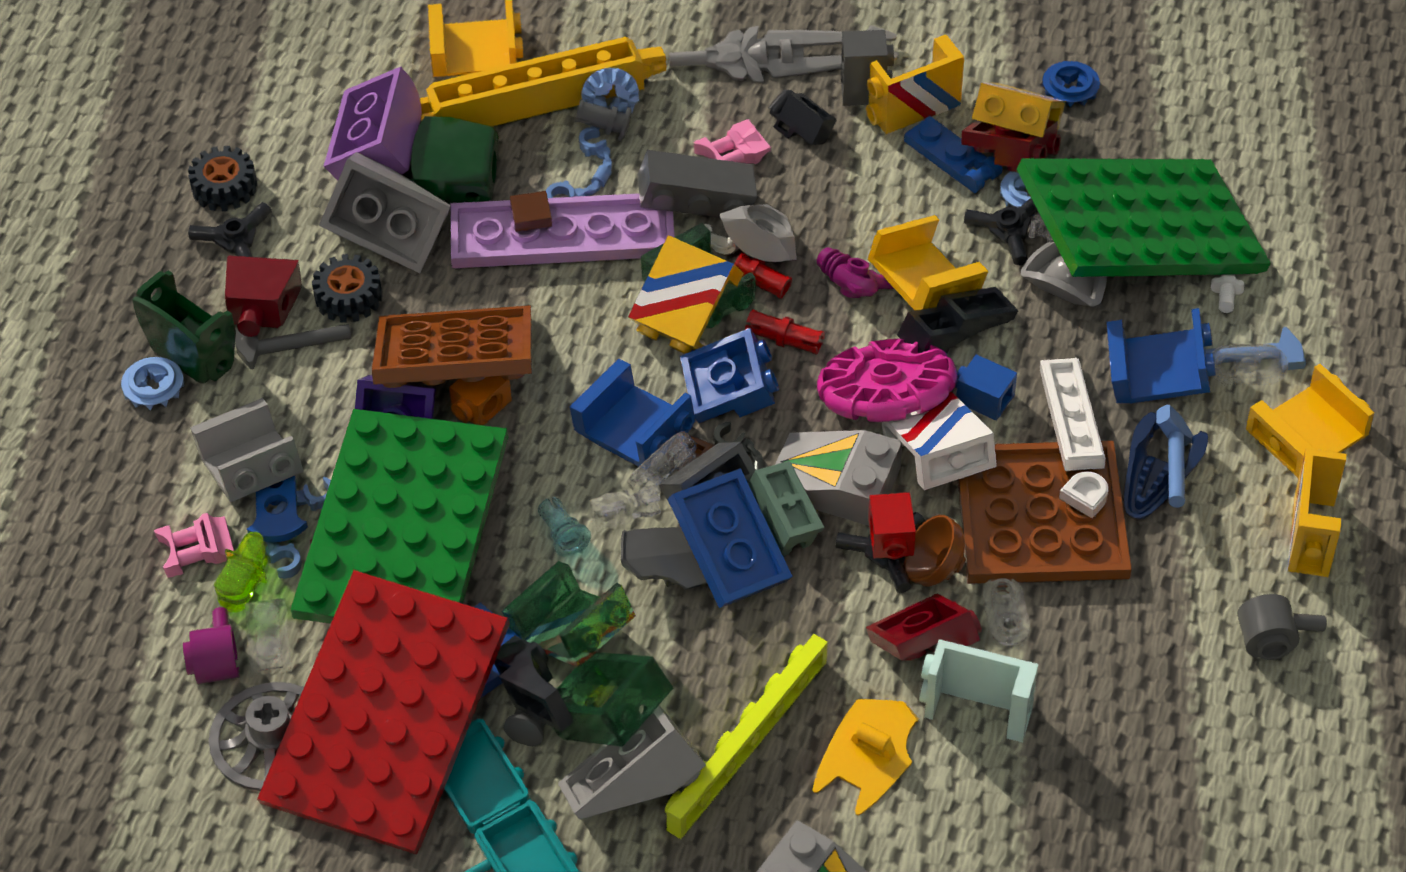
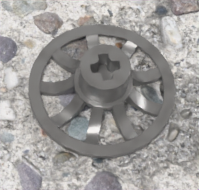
[209,682,304,791]

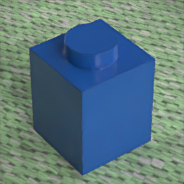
[955,354,1017,421]

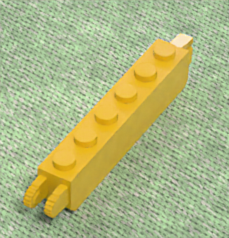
[420,37,667,126]

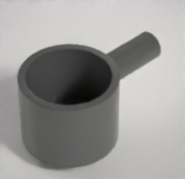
[1237,594,1327,660]

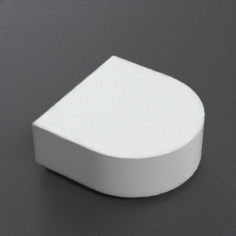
[1059,472,1108,518]

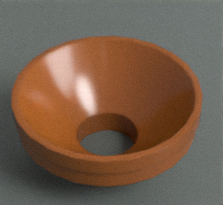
[903,515,966,587]

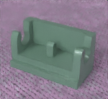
[748,461,824,556]

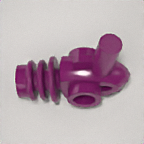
[816,247,894,298]

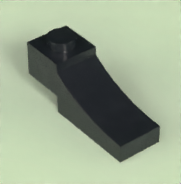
[897,287,1019,353]
[494,635,574,732]

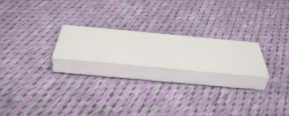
[1040,358,1105,471]

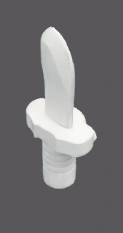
[1211,274,1244,313]

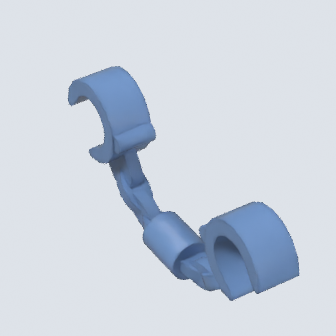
[546,127,612,198]
[266,477,331,579]

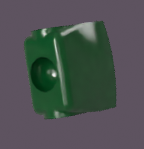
[410,116,499,210]
[132,270,236,384]

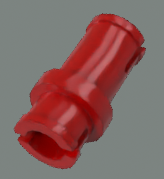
[734,253,792,299]

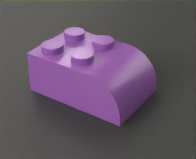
[324,66,422,181]

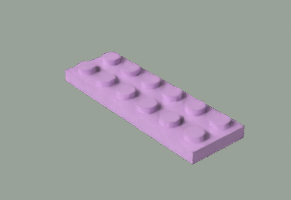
[451,193,675,268]

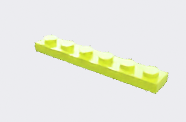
[665,634,828,839]

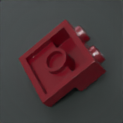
[961,120,1061,172]
[865,593,982,661]

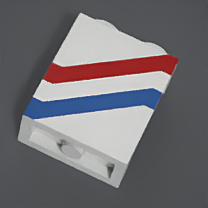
[882,392,997,490]

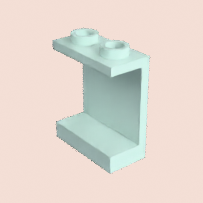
[919,639,1039,742]

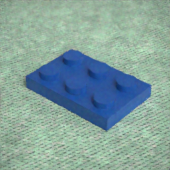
[667,468,793,609]

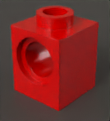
[868,492,916,559]

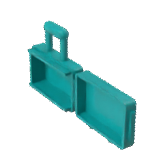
[444,719,579,872]

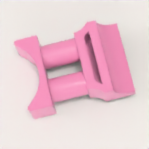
[694,119,771,164]
[154,513,236,578]

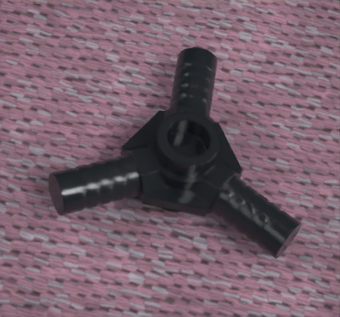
[964,198,1038,265]
[188,202,272,257]
[836,512,925,593]

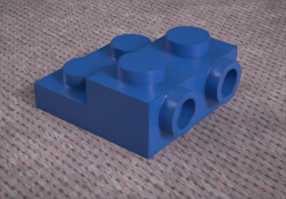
[680,328,779,424]

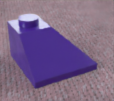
[355,375,436,419]

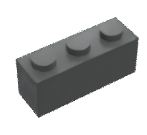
[637,150,757,218]

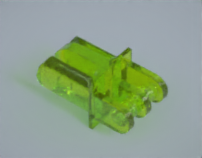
[214,532,268,613]

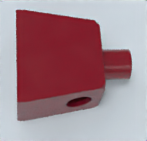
[225,255,302,337]

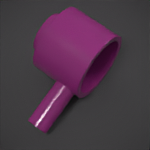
[183,607,240,684]

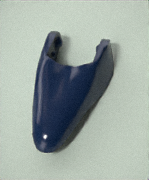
[1124,412,1208,519]

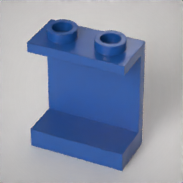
[1107,308,1216,403]
[569,359,695,471]

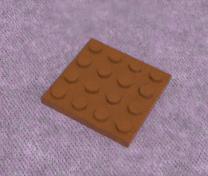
[372,305,532,388]
[957,441,1132,584]

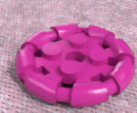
[817,339,957,422]

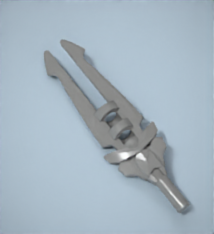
[669,26,899,83]

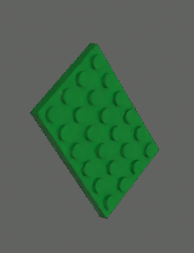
[1016,158,1271,277]
[290,409,509,624]

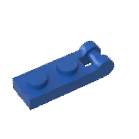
[904,116,1003,193]

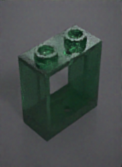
[552,651,674,747]

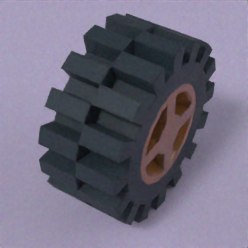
[188,146,257,212]
[312,254,383,323]

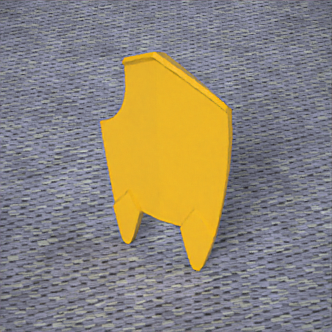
[813,699,919,815]

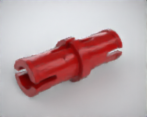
[745,309,825,355]

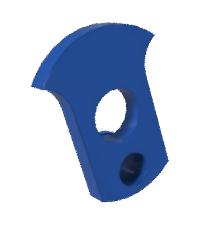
[247,475,308,542]

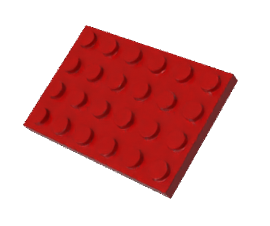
[257,570,510,855]

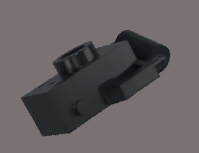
[768,89,837,145]

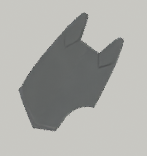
[621,527,707,589]

